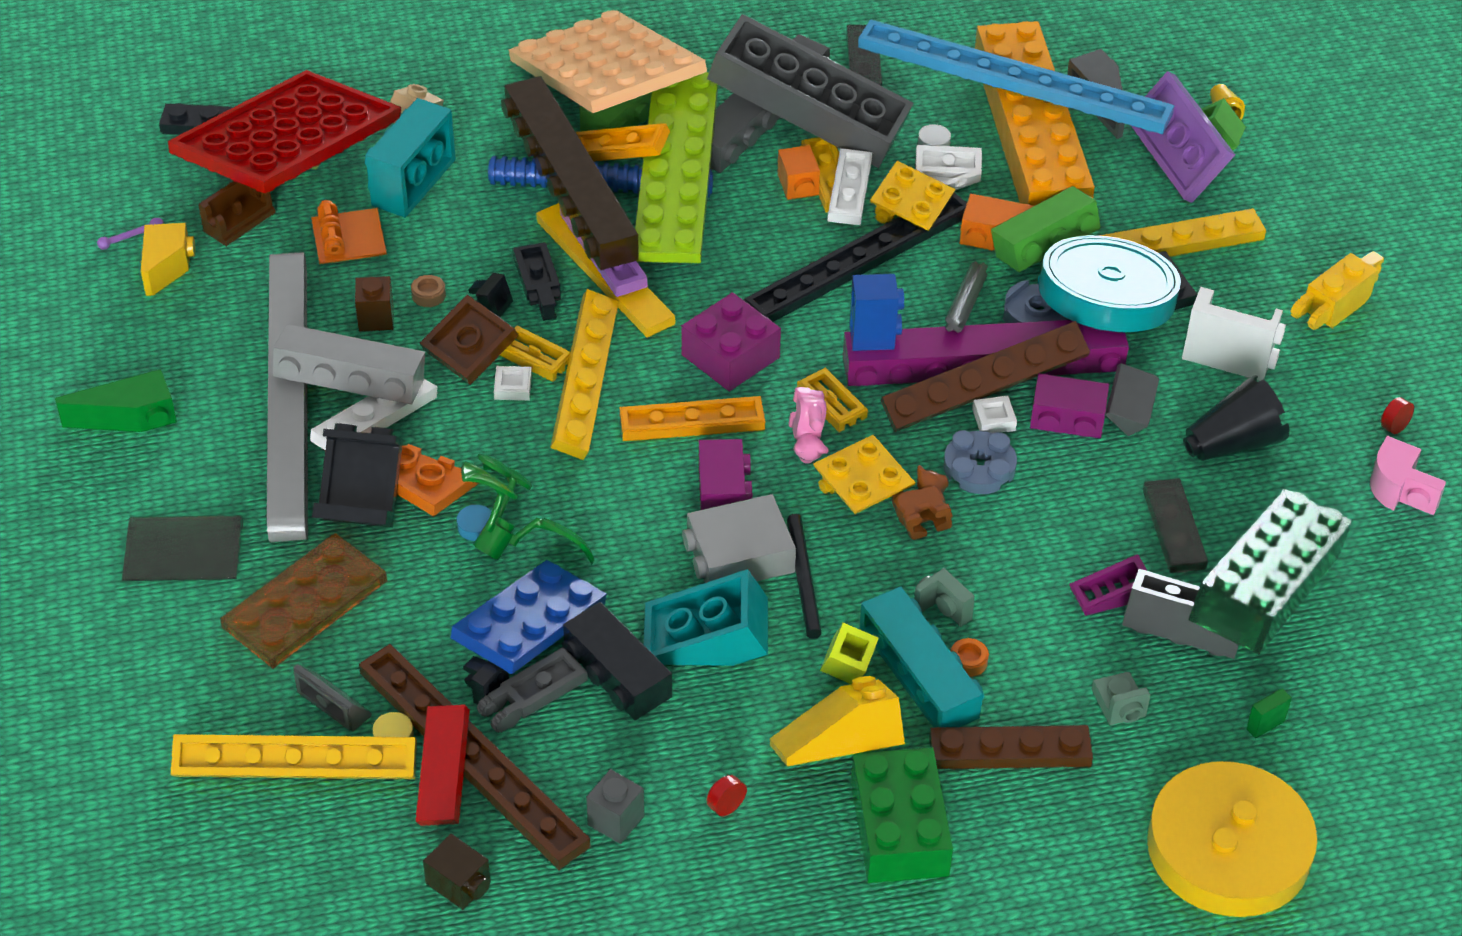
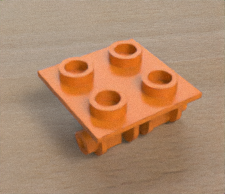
[311,200,387,264]

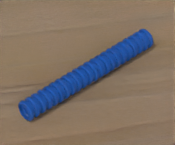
[488,155,713,198]

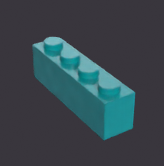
[860,586,984,728]

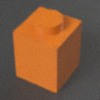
[777,145,820,200]

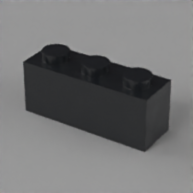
[562,602,672,721]

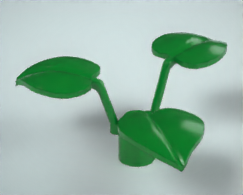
[461,453,595,565]

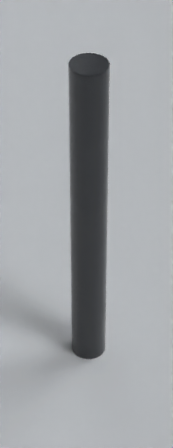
[787,514,822,639]

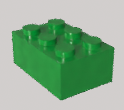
[851,747,953,883]

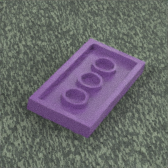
[1131,71,1235,203]

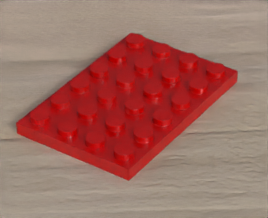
[168,70,401,193]

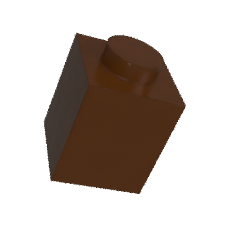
[355,276,394,332]

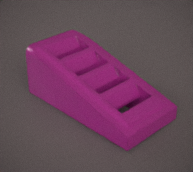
[1069,554,1147,616]

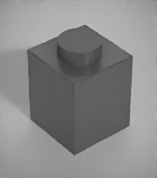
[586,769,644,844]

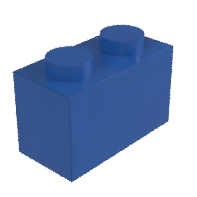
[849,274,904,351]

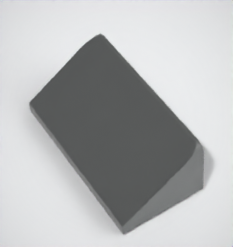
[1105,363,1159,436]
[293,664,372,732]

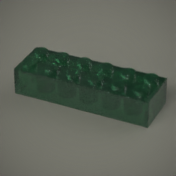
[1188,489,1353,655]

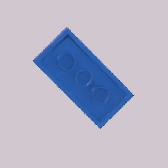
[450,560,607,674]

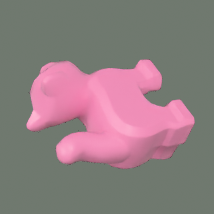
[788,387,829,464]

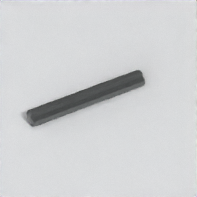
[945,261,988,333]

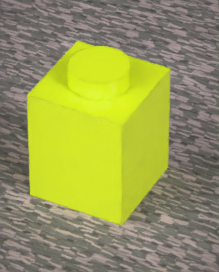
[820,623,879,684]

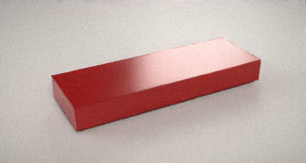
[415,704,470,826]

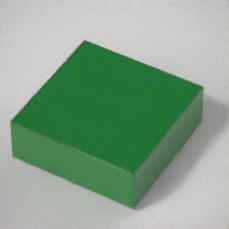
[1246,688,1292,739]

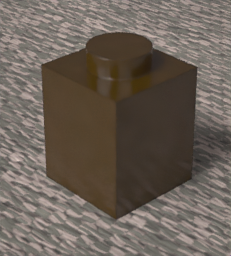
[423,834,491,910]

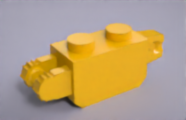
[1290,251,1384,330]

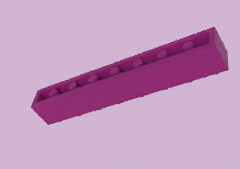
[843,320,1129,386]

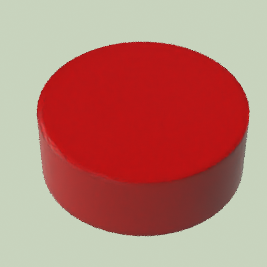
[1381,397,1414,434]
[707,775,747,816]

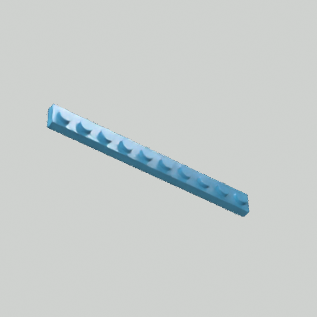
[858,19,1175,134]

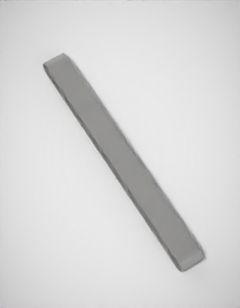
[267,252,308,543]

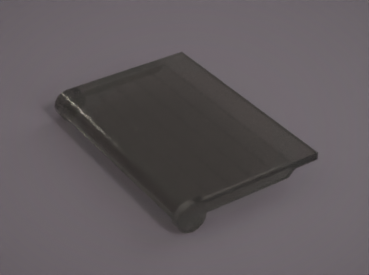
[122,515,243,581]

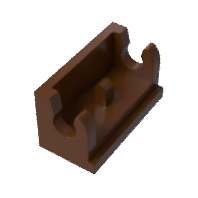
[199,181,276,246]

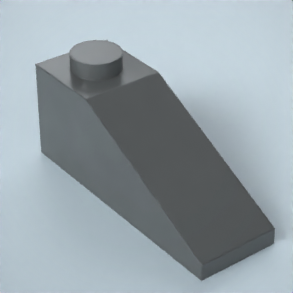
[1067,49,1125,139]

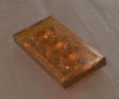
[220,533,387,669]

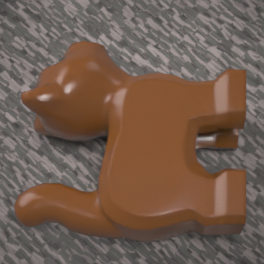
[891,465,953,540]

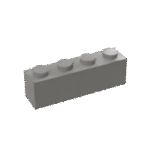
[273,324,425,405]

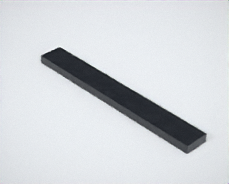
[743,193,967,322]

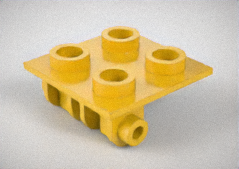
[870,161,955,231]
[813,435,915,514]

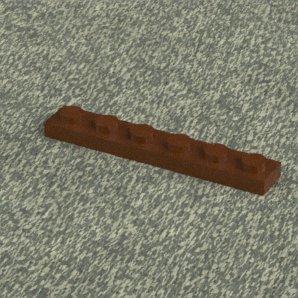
[880,321,1090,432]

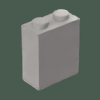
[682,494,796,583]

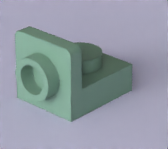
[914,568,975,627]
[1092,671,1150,726]

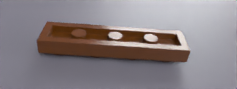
[929,725,1093,769]

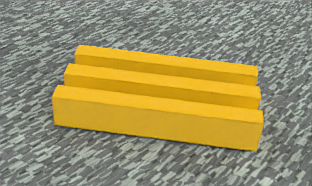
[500,325,570,382]
[797,367,868,432]

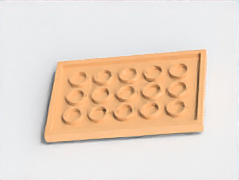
[508,10,707,113]

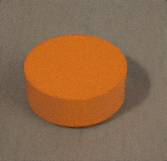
[950,638,989,677]

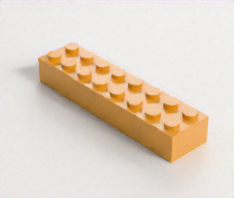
[975,21,1095,206]

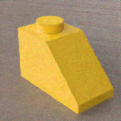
[141,223,195,296]

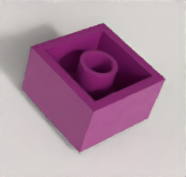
[681,292,781,392]

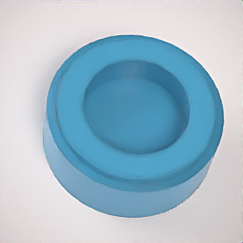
[457,505,492,541]

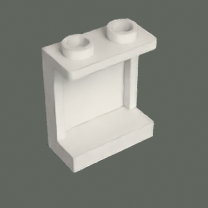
[1182,287,1286,381]

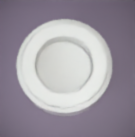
[918,124,951,146]

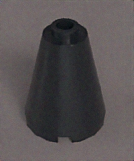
[1183,375,1290,461]

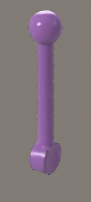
[97,218,163,250]

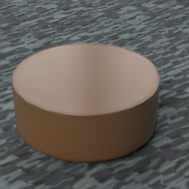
[411,275,446,307]

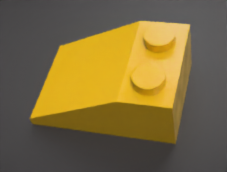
[770,676,905,767]

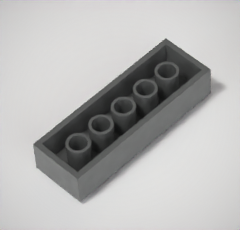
[707,14,913,168]

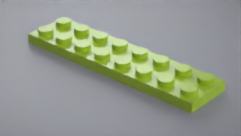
[635,72,718,263]

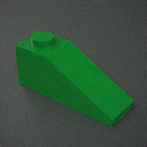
[55,369,177,432]

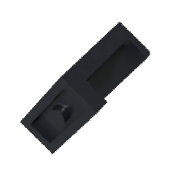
[312,423,403,528]

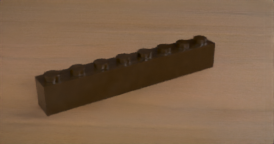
[501,76,639,271]

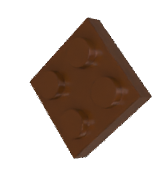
[420,294,518,385]

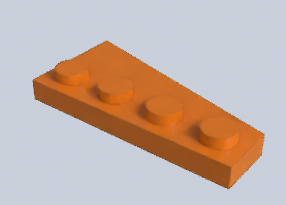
[397,444,479,517]

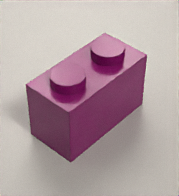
[1030,373,1109,439]
[698,439,752,510]

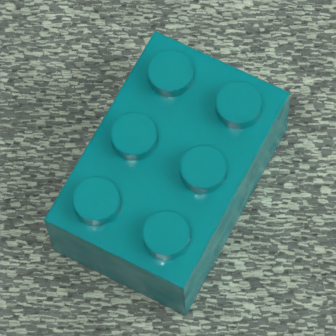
[365,98,456,218]

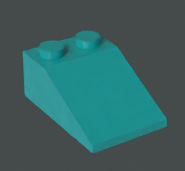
[644,569,768,666]

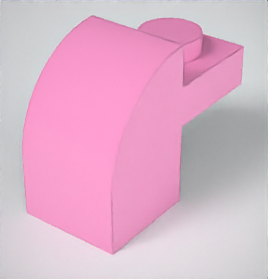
[1370,436,1446,515]

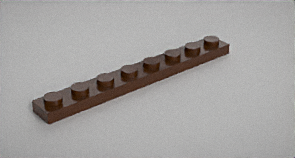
[359,644,591,870]

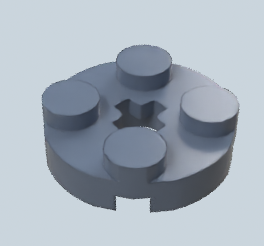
[1003,280,1070,323]
[943,430,1017,494]

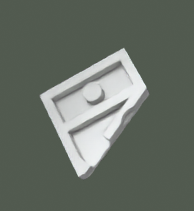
[915,145,982,190]

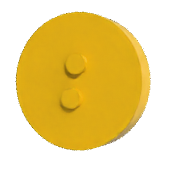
[1147,761,1317,917]

